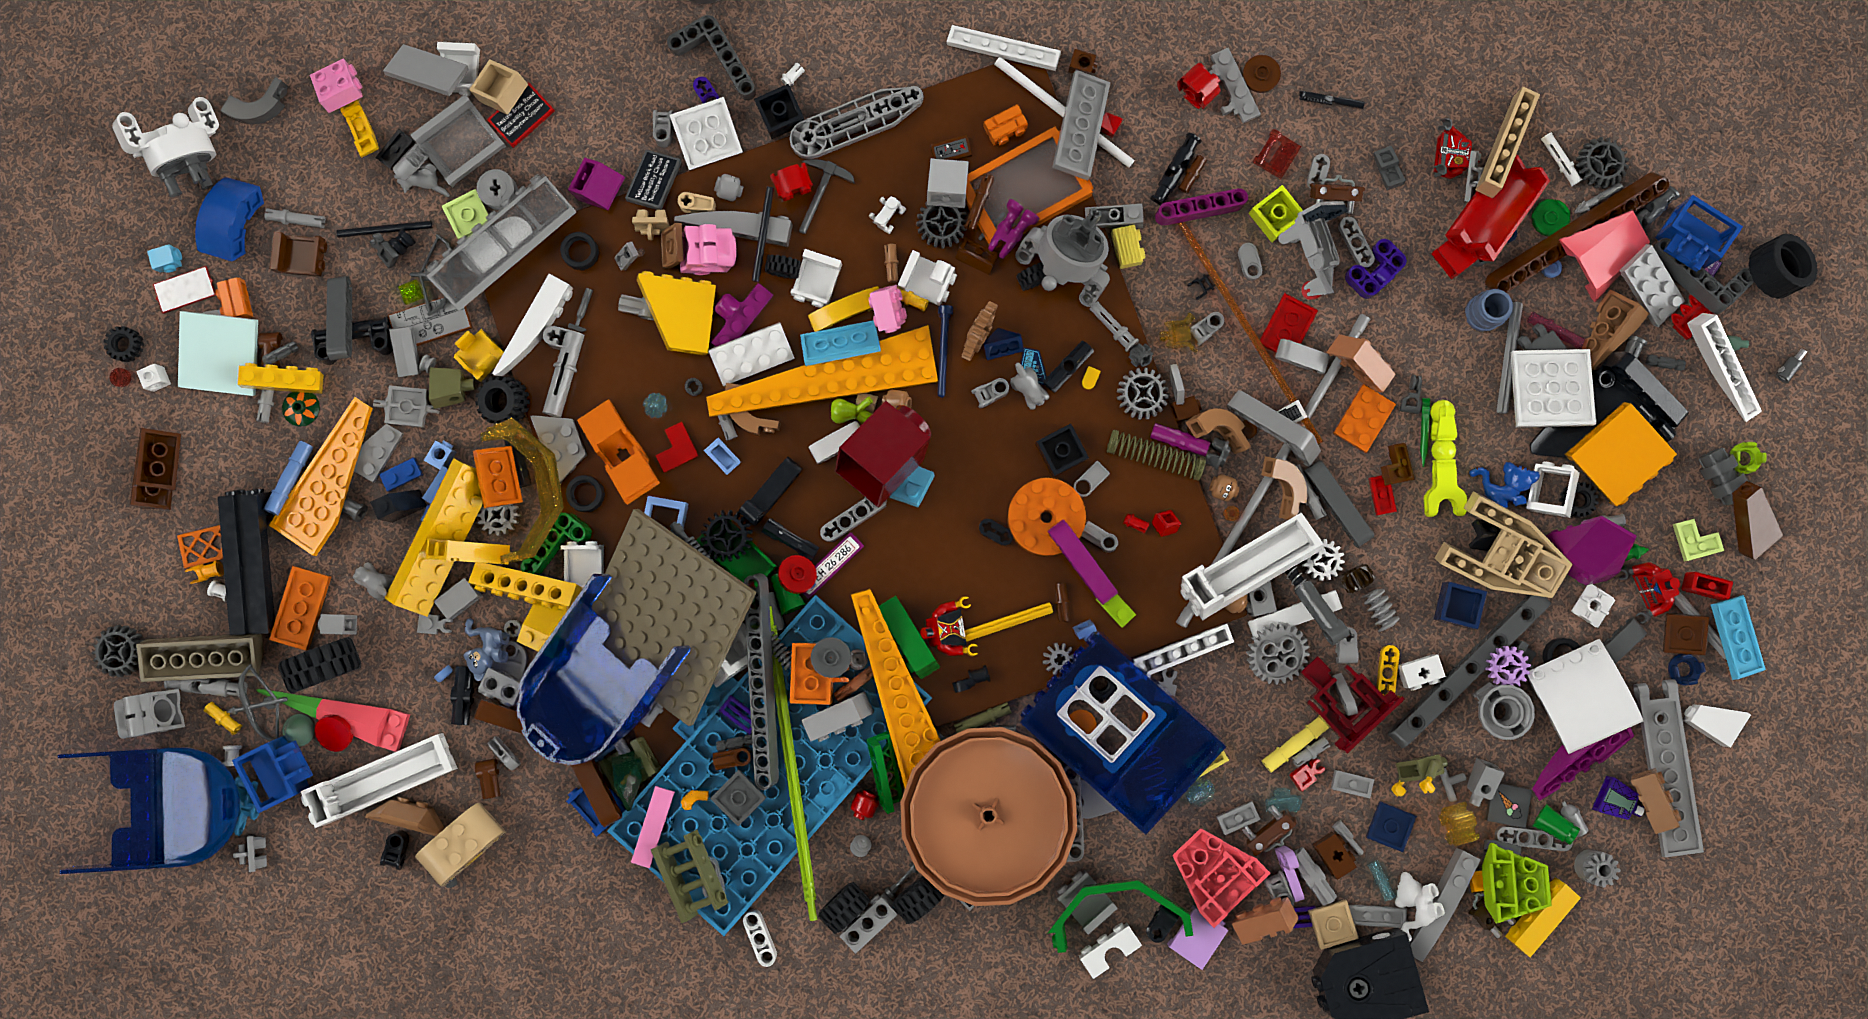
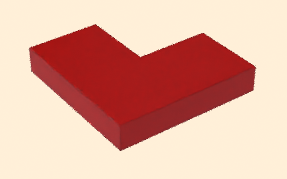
[655,422,699,473]

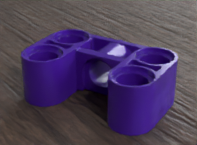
[1345,239,1407,299]

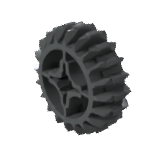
[1575,137,1630,189]
[916,202,967,249]
[91,625,144,677]

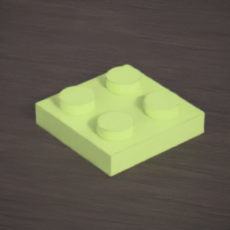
[442,189,494,240]

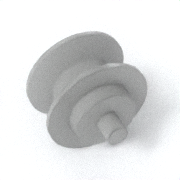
[850,835,871,857]

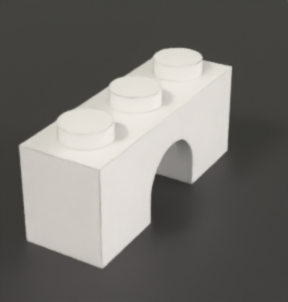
[1079,923,1142,979]

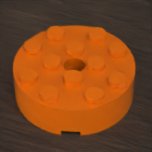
[1007,478,1086,556]

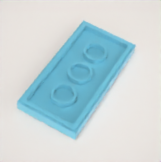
[800,321,881,366]
[1710,595,1766,680]

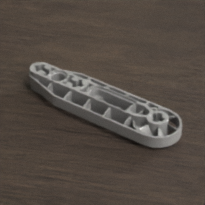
[790,86,924,159]

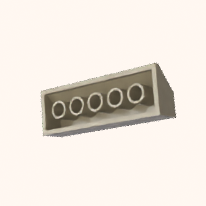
[136,633,264,682]

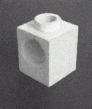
[136,364,171,392]

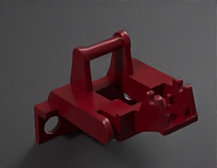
[1301,656,1405,754]

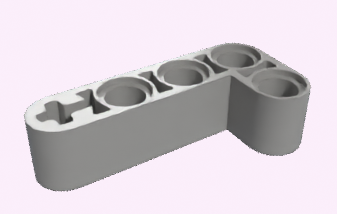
[820,497,887,542]

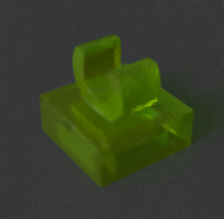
[398,279,424,305]

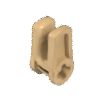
[678,192,716,213]

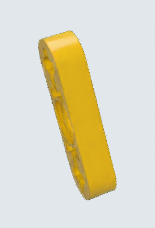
[1376,645,1400,695]

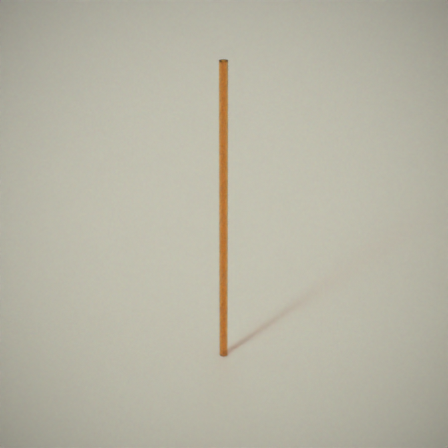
[1177,222,1324,445]

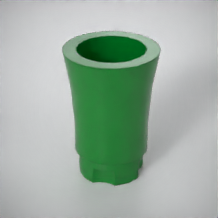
[770,574,806,615]
[1532,803,1580,845]

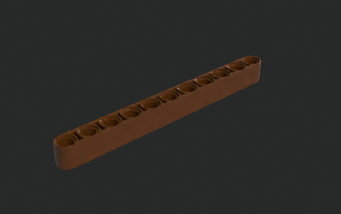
[1485,172,1670,293]

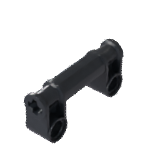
[311,316,393,365]

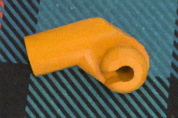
[681,790,709,810]

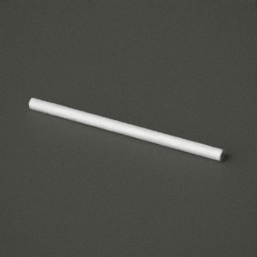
[994,57,1135,168]

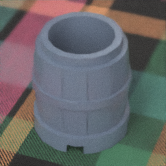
[1465,289,1513,332]

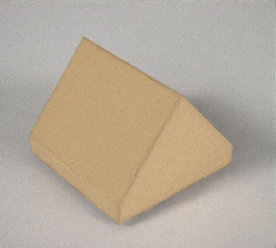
[856,393,878,414]

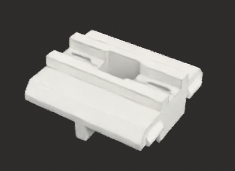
[1571,584,1615,628]

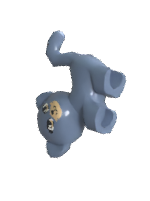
[464,618,510,681]

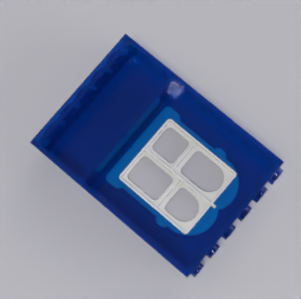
[1020,630,1227,835]

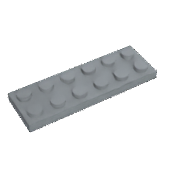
[1052,70,1110,181]

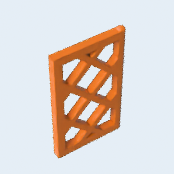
[177,525,223,568]

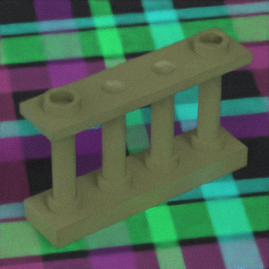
[651,829,728,923]

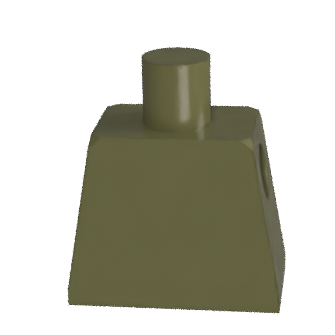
[429,368,476,409]

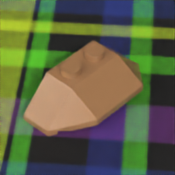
[365,796,445,836]

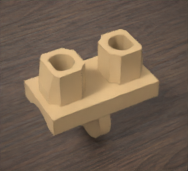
[632,210,670,240]

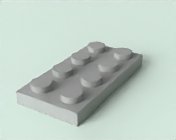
[1619,244,1685,327]

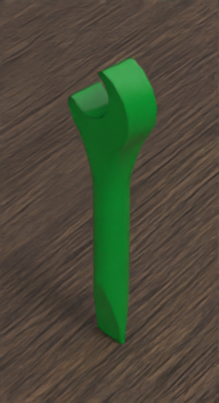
[1420,398,1430,467]

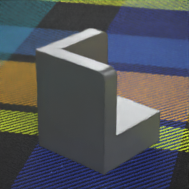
[1512,641,1536,670]

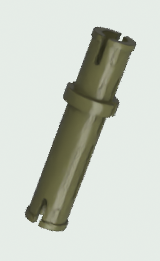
[954,702,1012,733]

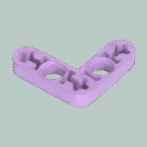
[1275,845,1304,902]

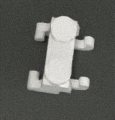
[869,196,906,234]

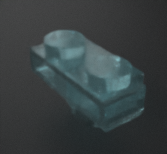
[1265,787,1302,814]

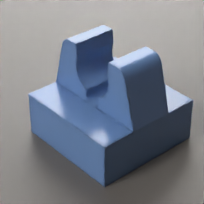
[1072,619,1097,644]

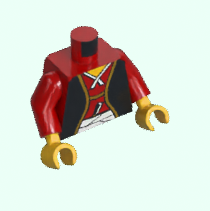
[920,596,978,656]

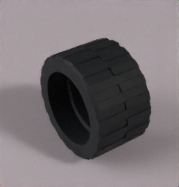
[1749,233,1818,299]

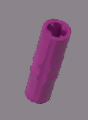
[1150,423,1210,457]

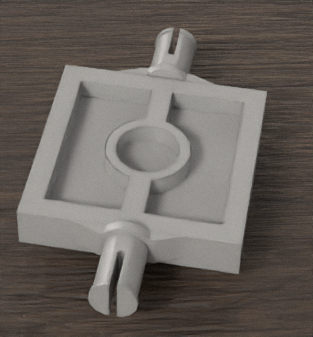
[373,385,440,428]

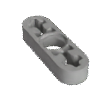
[1338,217,1375,269]
[1332,673,1358,716]

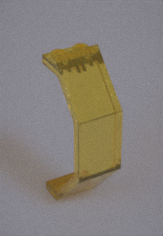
[480,418,564,564]

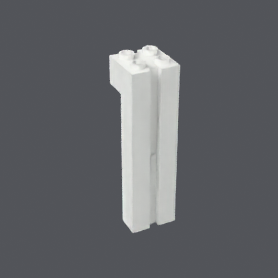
[1180,513,1323,620]
[301,733,458,828]

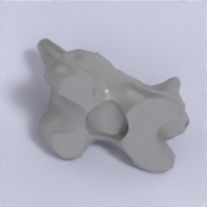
[394,163,450,197]
[1010,363,1049,410]
[353,562,394,601]

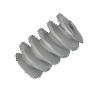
[1361,589,1400,632]

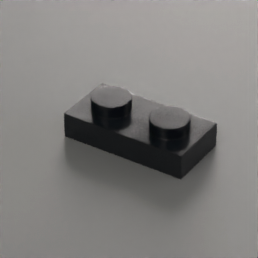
[375,129,415,171]

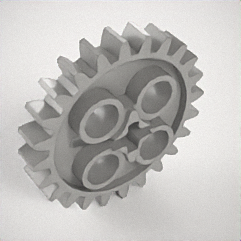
[1246,622,1310,685]

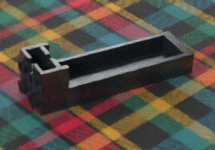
[218,488,275,635]

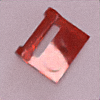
[1253,129,1302,179]

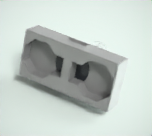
[614,242,645,271]

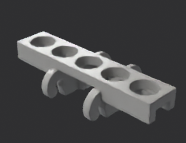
[1464,151,1484,202]

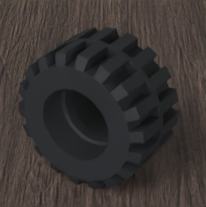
[475,376,530,425]
[892,876,944,924]
[818,882,870,934]

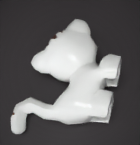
[1395,872,1445,942]

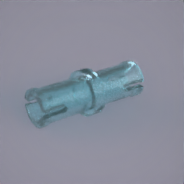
[1367,860,1396,901]

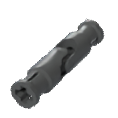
[1636,186,1680,230]

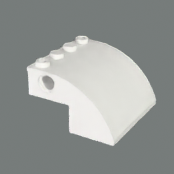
[1527,639,1643,754]

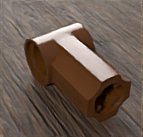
[258,332,283,368]
[713,746,753,770]
[475,758,501,799]

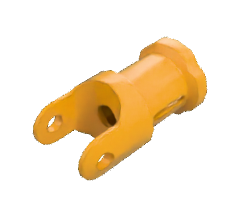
[185,560,224,584]

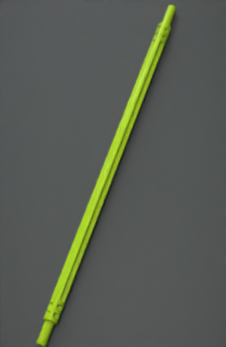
[770,606,818,921]

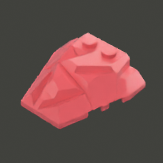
[1172,828,1271,928]

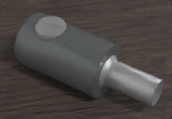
[1775,349,1807,383]

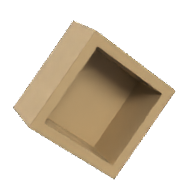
[469,59,528,115]

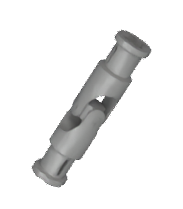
[164,678,248,699]

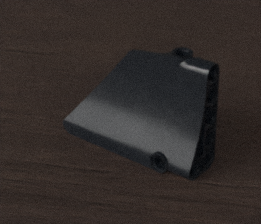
[1529,351,1689,458]

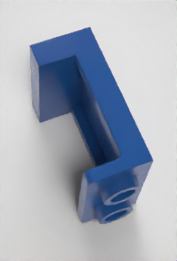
[566,784,628,837]

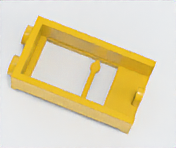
[425,539,511,565]

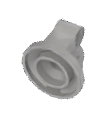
[1473,682,1535,740]

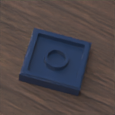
[1366,801,1417,852]

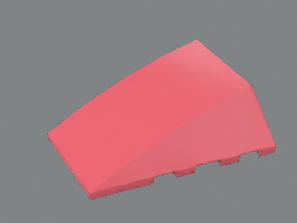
[1559,210,1650,302]

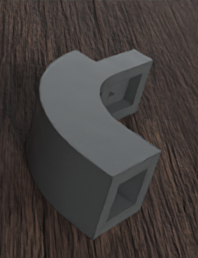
[220,77,288,124]

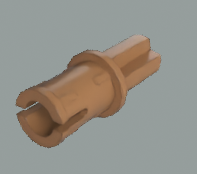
[884,244,899,283]

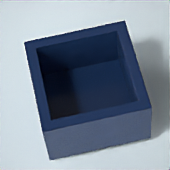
[1433,582,1487,630]

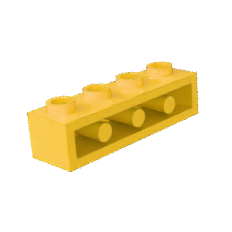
[238,363,324,394]
[1505,877,1581,957]

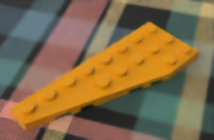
[269,397,373,556]

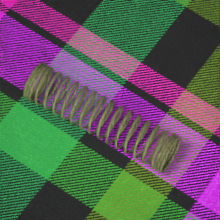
[1107,429,1206,481]

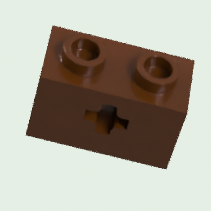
[1312,832,1357,880]

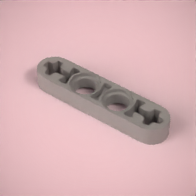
[1494,826,1573,851]

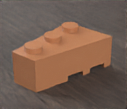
[1326,334,1396,393]
[1231,897,1299,945]

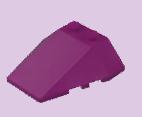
[1546,516,1637,585]

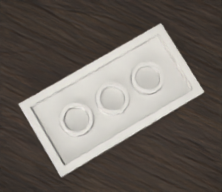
[709,322,795,386]

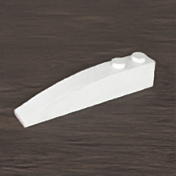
[492,274,573,377]
[1687,313,1762,422]

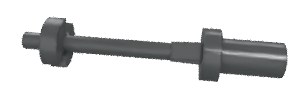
[881,862,918,906]

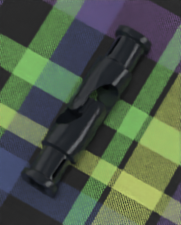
[1150,133,1202,206]

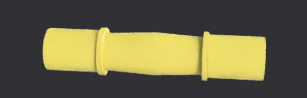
[1261,717,1329,773]

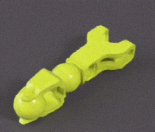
[1424,400,1467,517]

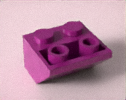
[568,157,625,210]

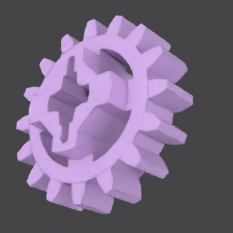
[1486,646,1531,686]

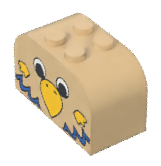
[415,803,507,887]

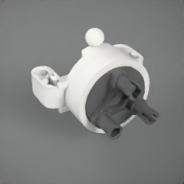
[113,97,219,197]

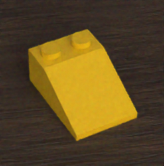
[517,589,575,657]

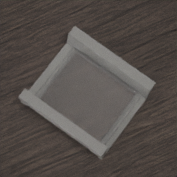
[411,94,506,188]

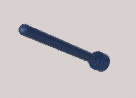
[938,305,953,398]

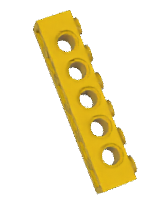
[468,562,585,613]

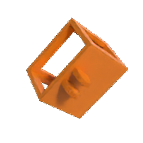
[790,643,849,705]

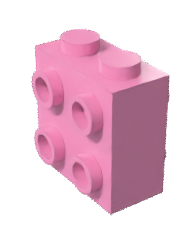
[310,58,363,113]
[869,285,907,333]

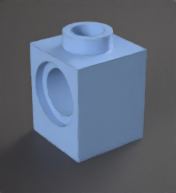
[424,440,457,470]

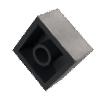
[754,84,804,139]
[1035,424,1089,477]

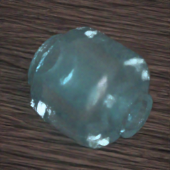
[1185,778,1216,807]

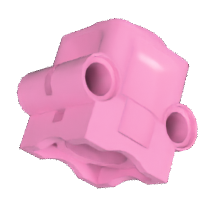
[680,224,736,275]

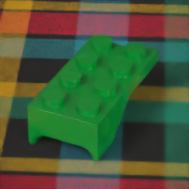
[697,515,778,587]

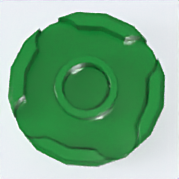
[1531,199,1571,237]

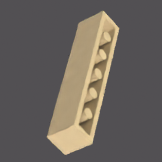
[1475,87,1540,198]

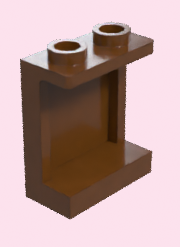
[269,232,327,277]

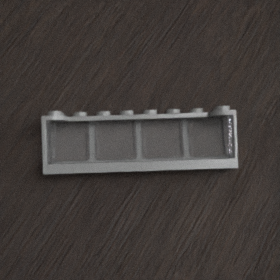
[426,174,576,311]

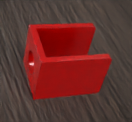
[1431,240,1478,279]

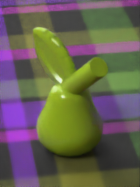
[831,396,873,424]

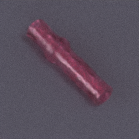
[1527,311,1585,349]

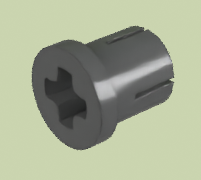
[1624,335,1648,359]
[342,498,368,522]

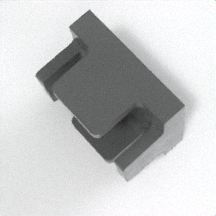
[710,770,767,826]

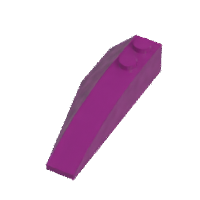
[1532,727,1634,801]

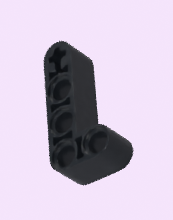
[738,456,803,526]

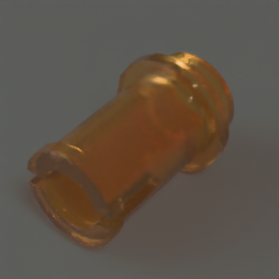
[1223,506,1240,521]

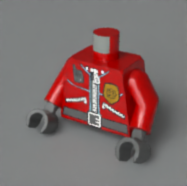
[1433,118,1481,179]

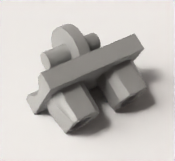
[233,835,267,872]

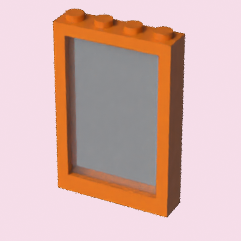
[965,126,1094,250]

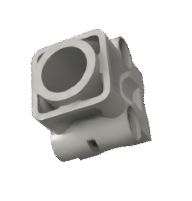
[114,689,185,739]

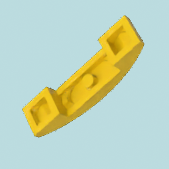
[340,99,379,158]
[808,286,879,332]

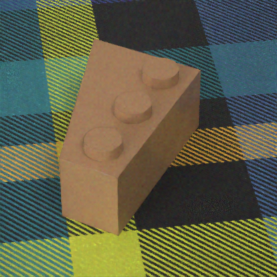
[1631,768,1682,834]

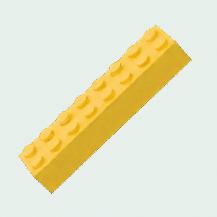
[385,458,483,617]

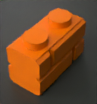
[983,104,1028,146]
[215,277,253,318]

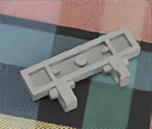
[1209,48,1261,123]

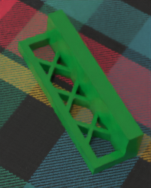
[866,731,903,814]

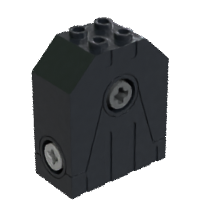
[1311,928,1429,1019]

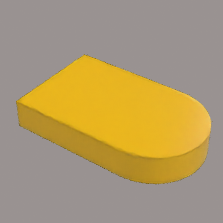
[1082,366,1101,390]

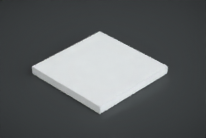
[1510,349,1596,427]

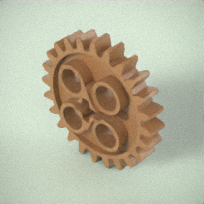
[961,301,998,361]

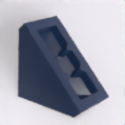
[984,328,1024,360]

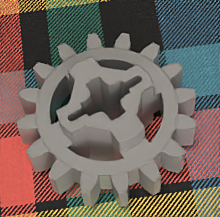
[477,504,520,536]

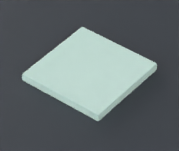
[178,311,258,396]

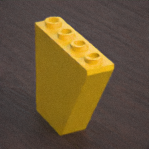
[637,271,716,356]

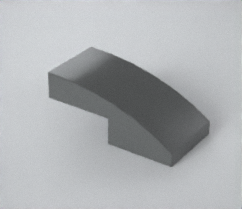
[1373,146,1406,190]

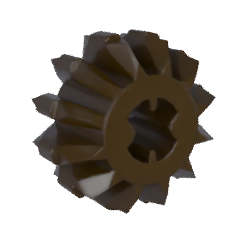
[1340,564,1375,593]

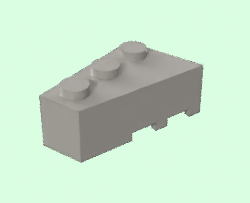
[801,691,874,742]

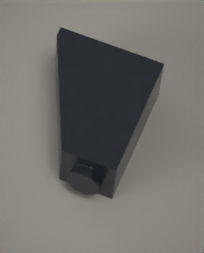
[370,489,427,523]

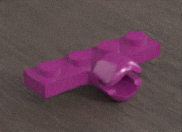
[710,283,773,347]

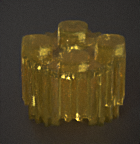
[1438,801,1480,846]

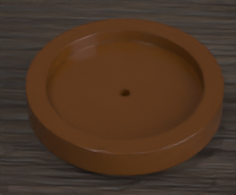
[1243,55,1281,93]

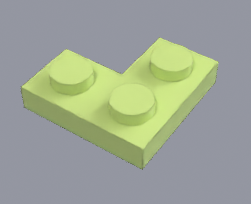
[1673,519,1724,561]

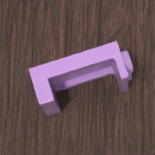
[1167,905,1228,970]

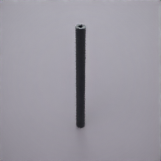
[752,187,774,282]
[337,221,433,238]

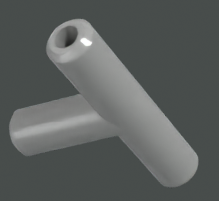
[1440,768,1466,802]

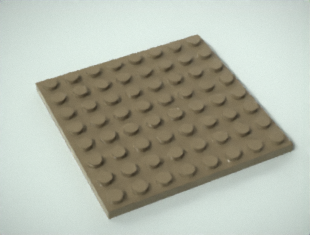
[575,509,757,726]

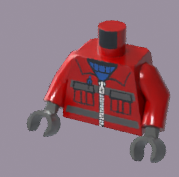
[1619,562,1680,624]

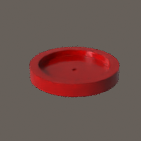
[778,555,817,594]

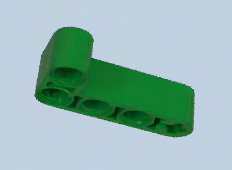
[520,512,592,575]

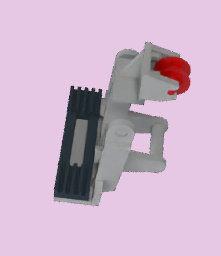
[1278,201,1348,300]

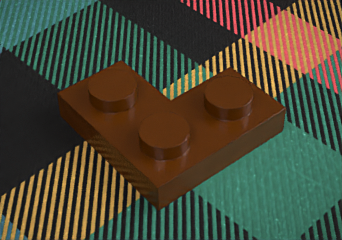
[1380,443,1415,486]

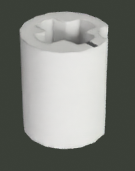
[929,260,951,285]

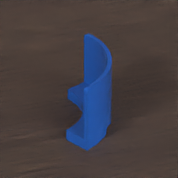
[195,177,264,261]

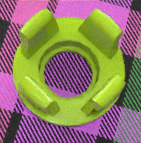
[1730,442,1767,474]

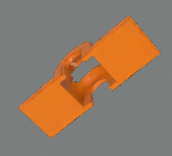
[577,399,660,505]

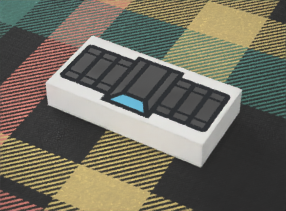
[1277,400,1307,423]

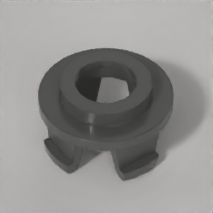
[1205,437,1231,470]

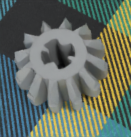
[1043,643,1076,676]

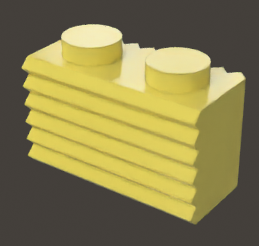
[1111,225,1145,269]

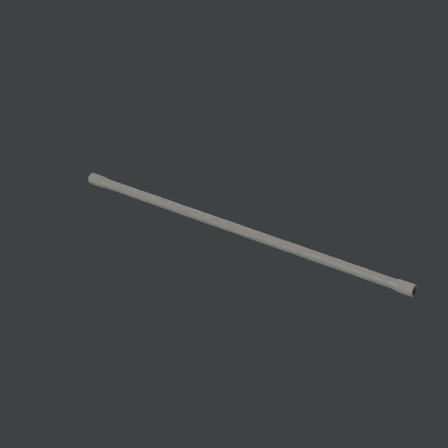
[1176,314,1370,628]

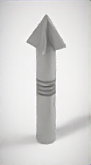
[1574,182,1623,213]

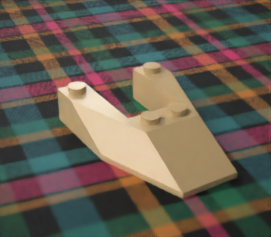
[1435,491,1573,598]

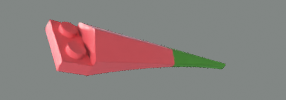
[257,689,411,752]

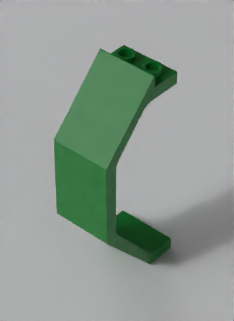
[1047,878,1193,953]

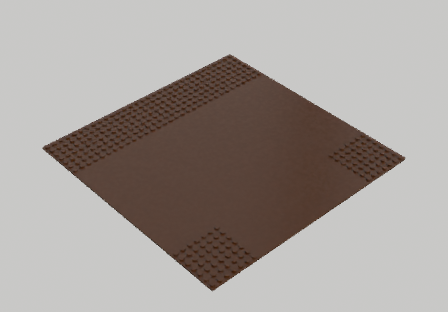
[484,60,1247,781]

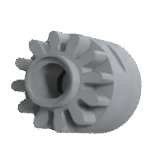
[1574,849,1621,888]

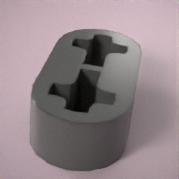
[1483,839,1522,856]

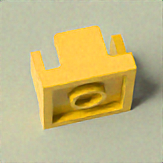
[454,329,504,382]

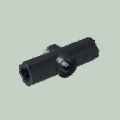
[1043,340,1094,393]
[450,666,474,725]

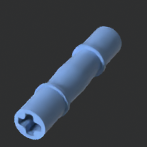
[263,441,314,516]

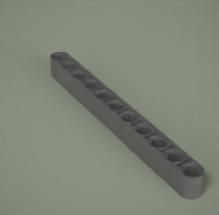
[744,573,779,790]

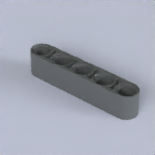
[326,276,352,361]
[1303,460,1374,548]
[1603,618,1647,664]

